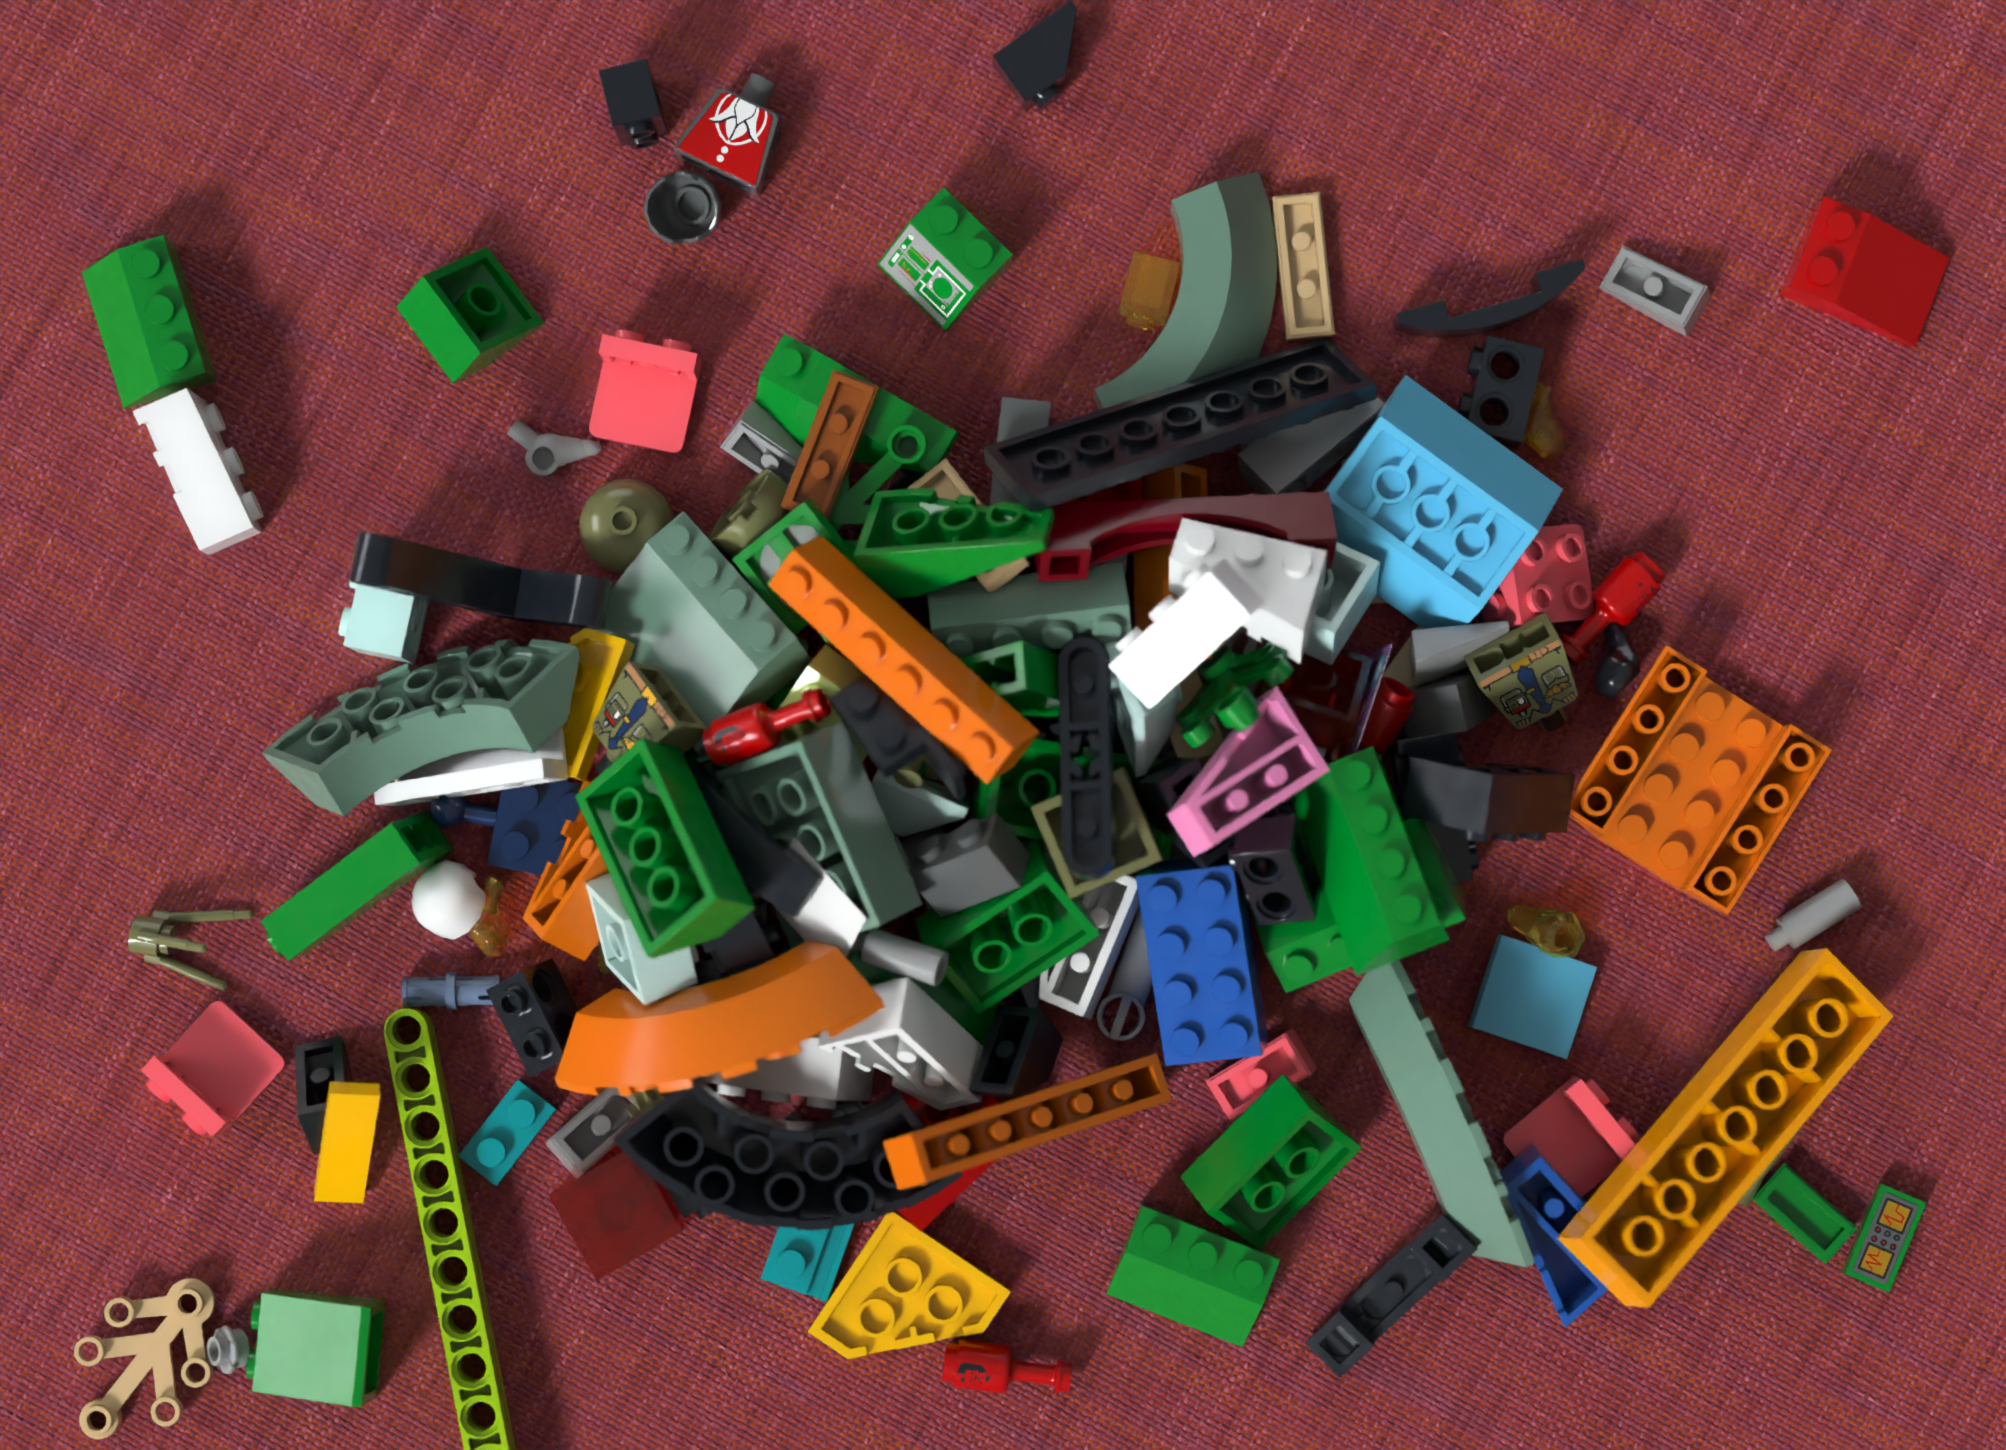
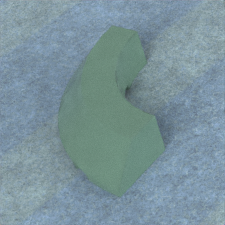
[1094,172,1277,410]
[262,639,580,816]
[1349,960,1535,1267]

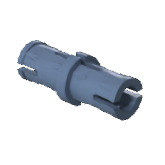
[402,972,502,1010]

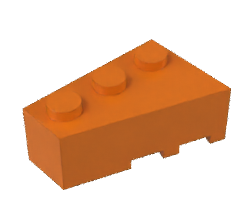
[523,779,609,961]

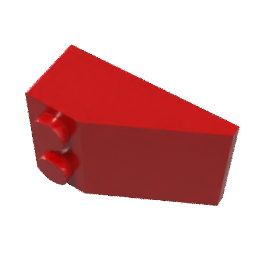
[1779,197,1950,348]

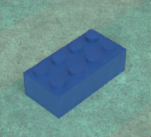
[1136,853,1269,1066]

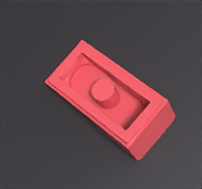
[1206,1028,1317,1122]

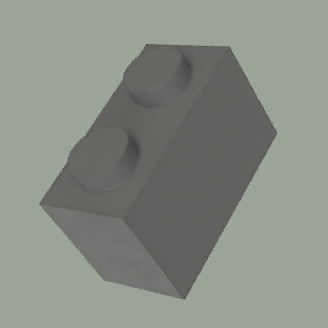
[909,813,1031,918]

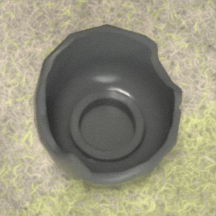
[644,171,723,245]

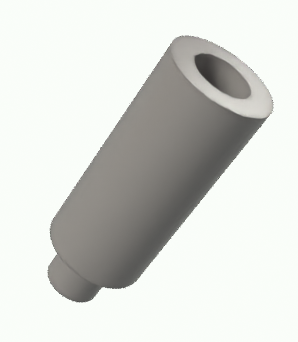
[1765,879,1861,952]
[851,928,949,987]

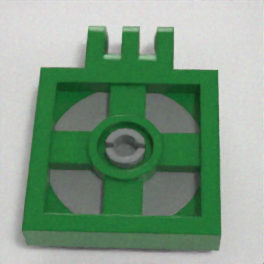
[732,498,858,648]

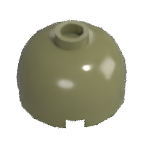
[707,468,792,561]
[579,479,676,574]

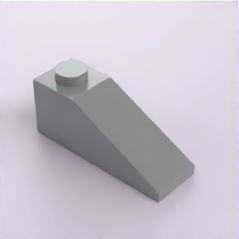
[1238,398,1385,495]

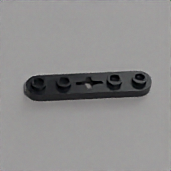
[1058,637,1116,881]

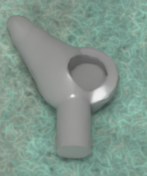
[507,419,602,477]

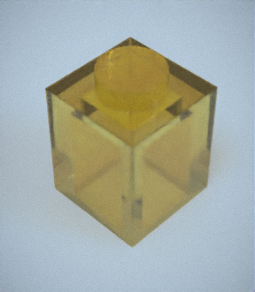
[1118,251,1181,330]

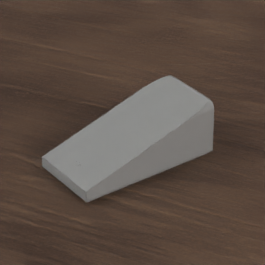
[1600,246,1710,337]
[720,401,803,485]
[1409,620,1509,685]
[546,1087,636,1179]

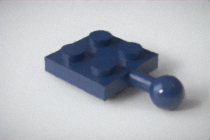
[429,781,582,875]

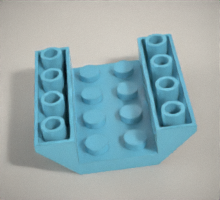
[1324,375,1563,629]

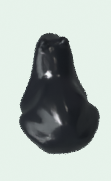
[1595,622,1640,699]

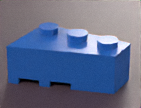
[1499,1144,1609,1328]

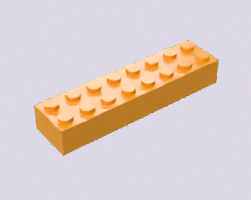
[1557,948,1894,1308]

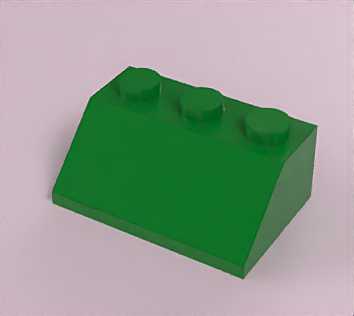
[82,235,217,410]
[915,840,1100,1014]
[1180,1074,1363,1249]
[1106,1202,1280,1347]

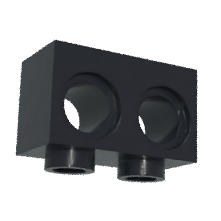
[599,59,668,149]
[1457,335,1545,449]
[1228,815,1322,926]
[486,958,579,1077]

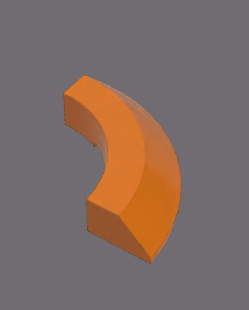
[555,939,885,1096]

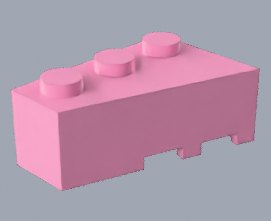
[1167,686,1330,857]

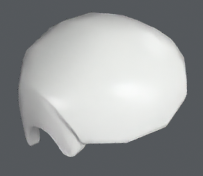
[411,860,486,940]

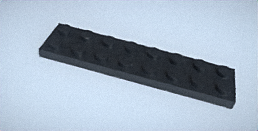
[984,337,1376,513]

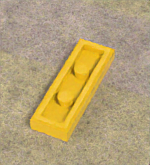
[314,1081,380,1203]

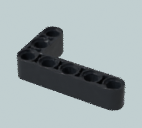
[349,532,612,630]

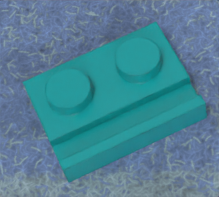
[760,1223,855,1302]

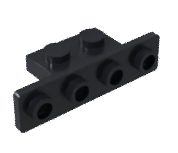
[829,664,967,800]

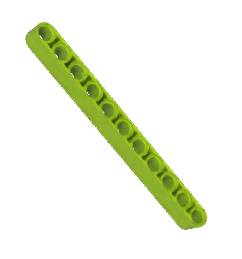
[384,1008,516,1450]

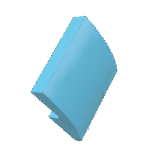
[1468,934,1597,1059]

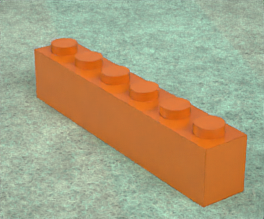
[768,535,1039,783]

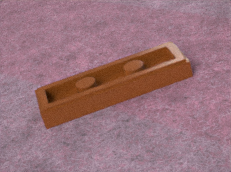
[780,369,881,521]

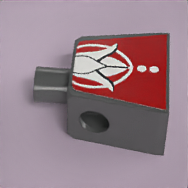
[674,73,782,198]

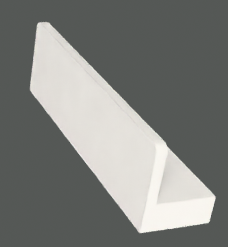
[374,726,568,806]

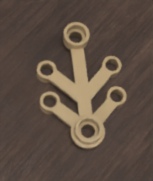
[74,1278,215,1439]

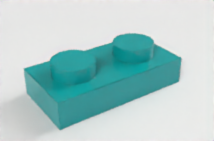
[458,1079,558,1186]

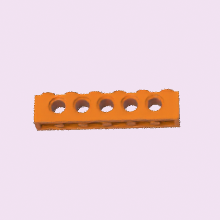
[883,1053,1172,1190]

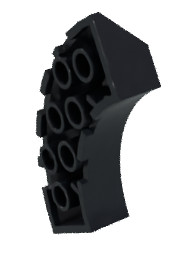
[613,1077,963,1230]

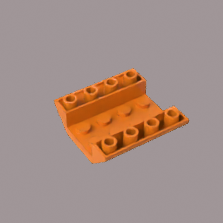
[1569,645,1832,915]

